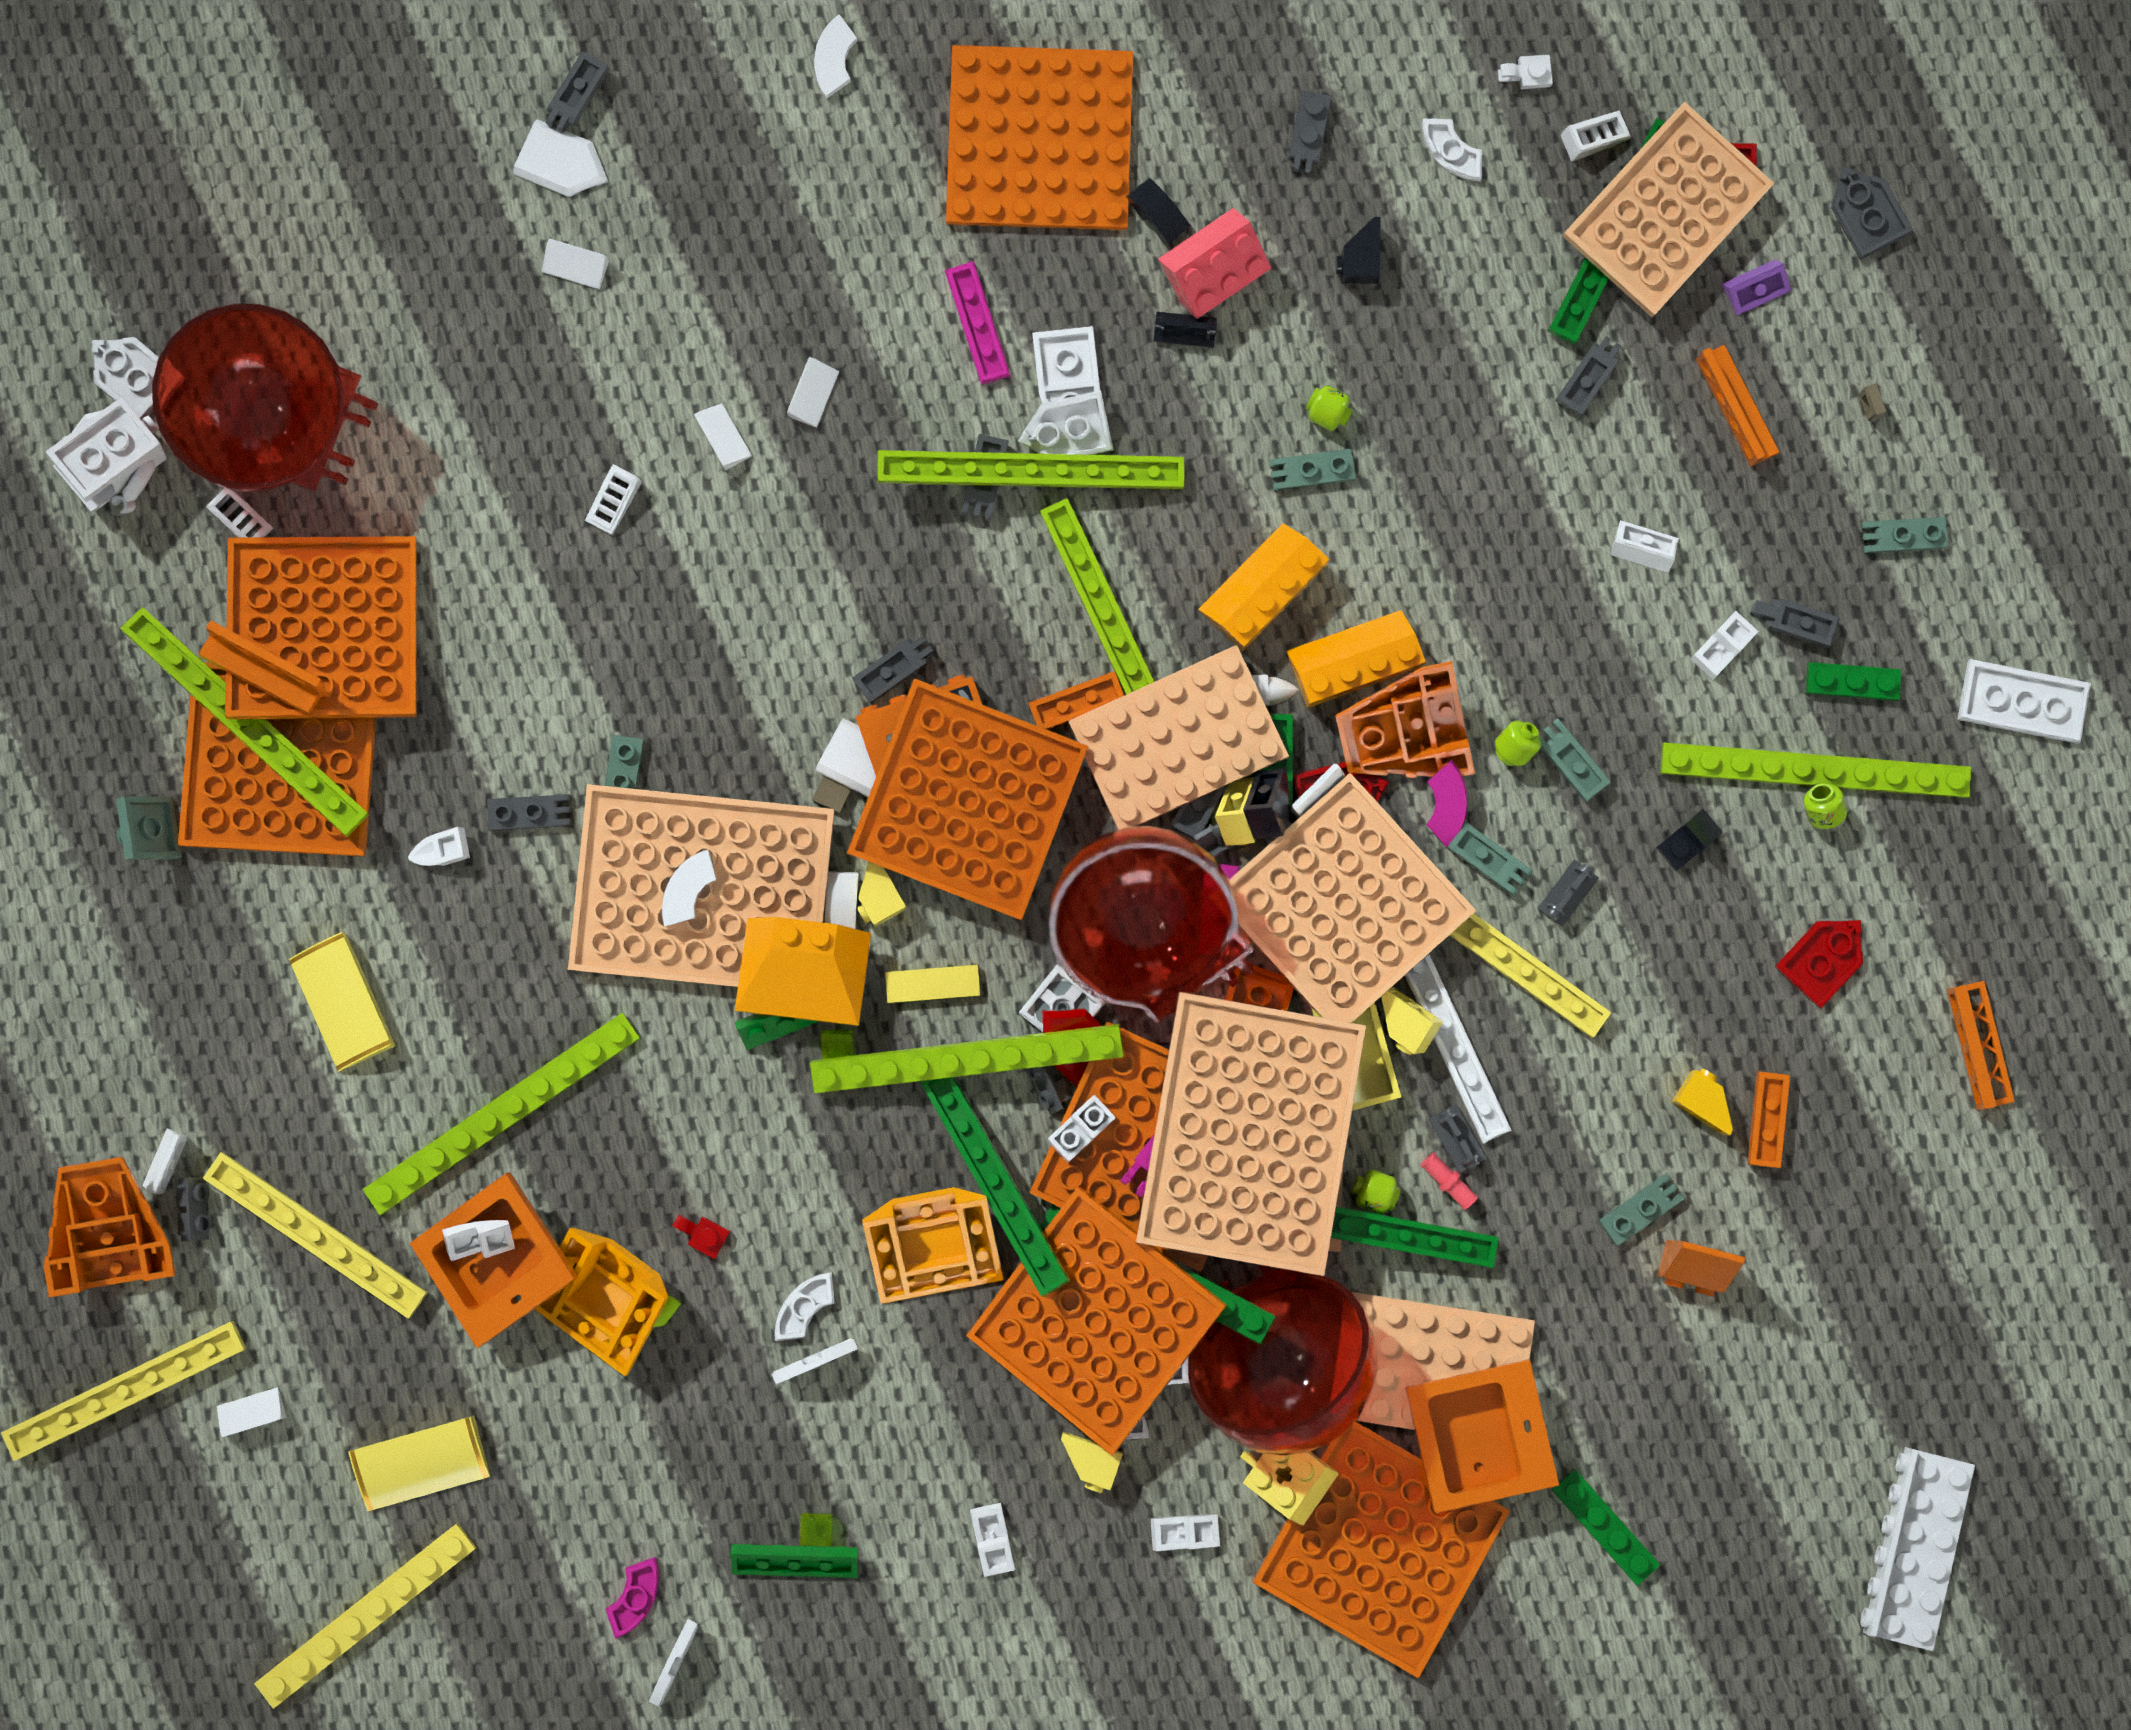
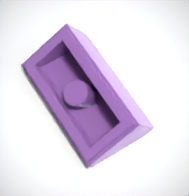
[1721,259,1791,315]

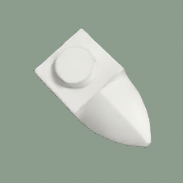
[1251,675,1299,707]
[408,827,470,866]

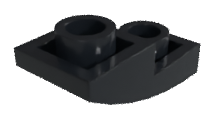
[1126,178,1191,245]

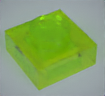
[821,1030,855,1059]
[800,1512,833,1546]

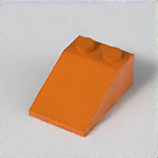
[1224,960,1294,1011]
[1658,1240,1745,1297]

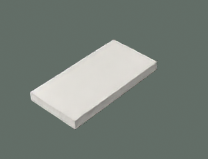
[1957,659,2091,744]

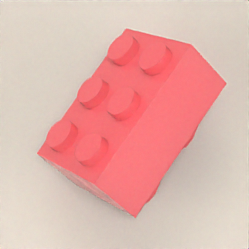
[1158,208,1272,319]

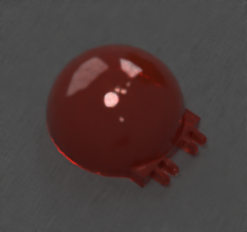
[152,304,378,493]
[1048,826,1254,1024]
[1188,1265,1378,1456]

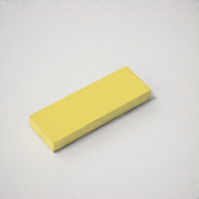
[885,965,980,1003]

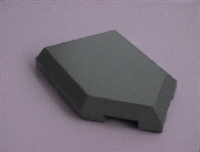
[1831,167,1914,260]

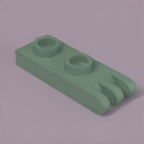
[1269,449,1356,491]
[1862,517,1948,553]
[1539,718,1611,802]
[605,735,644,789]
[1447,822,1533,897]
[1598,1172,1685,1246]

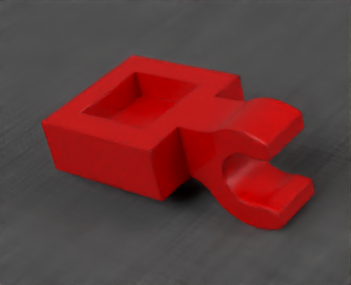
[672,1214,730,1259]

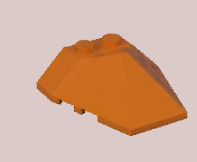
[1335,661,1475,778]
[43,1156,176,1298]

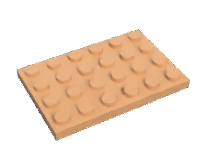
[1562,101,1774,317]
[1068,645,1289,834]
[1330,1291,1535,1430]

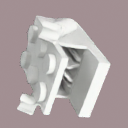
[46,397,167,514]

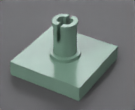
[116,796,182,860]

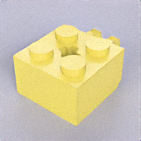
[1240,1431,1339,1525]

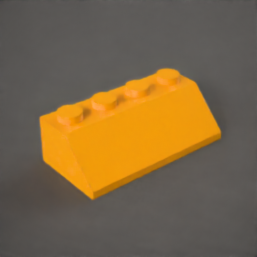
[1198,523,1330,652]
[1286,610,1426,708]

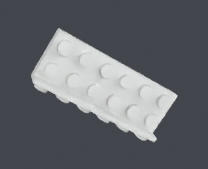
[1860,1447,1975,1651]

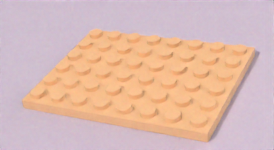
[568,784,835,987]
[1136,992,1366,1276]

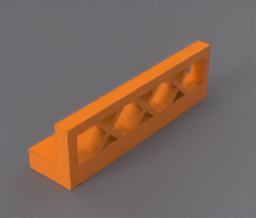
[1696,345,1779,467]
[198,620,325,716]
[1947,981,2015,1110]

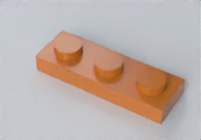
[1028,671,1124,730]
[1747,1071,1790,1168]

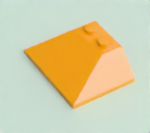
[735,917,871,1026]
[862,1187,1004,1304]
[535,1227,669,1376]

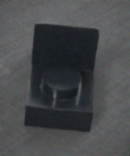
[1656,809,1723,871]

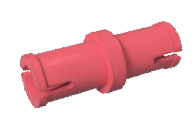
[1420,1152,1478,1210]

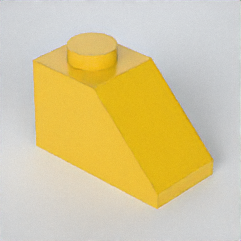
[1672,1068,1733,1136]

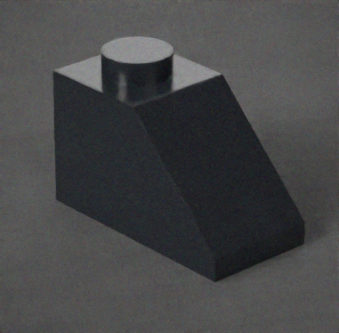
[1335,217,1381,284]
[1243,768,1290,839]

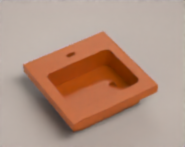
[409,1172,579,1348]
[1405,1359,1559,1513]

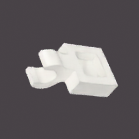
[1498,55,1553,89]

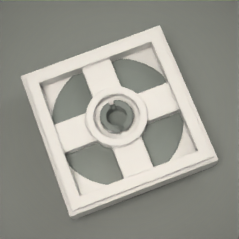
[1019,965,1106,1032]

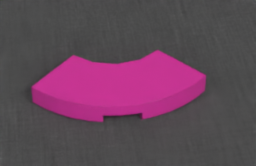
[1426,760,1467,847]
[605,1556,659,1639]

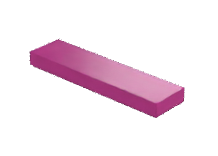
[945,261,1010,385]

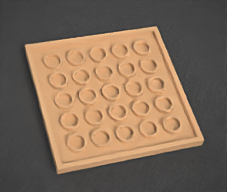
[1212,773,1476,1023]

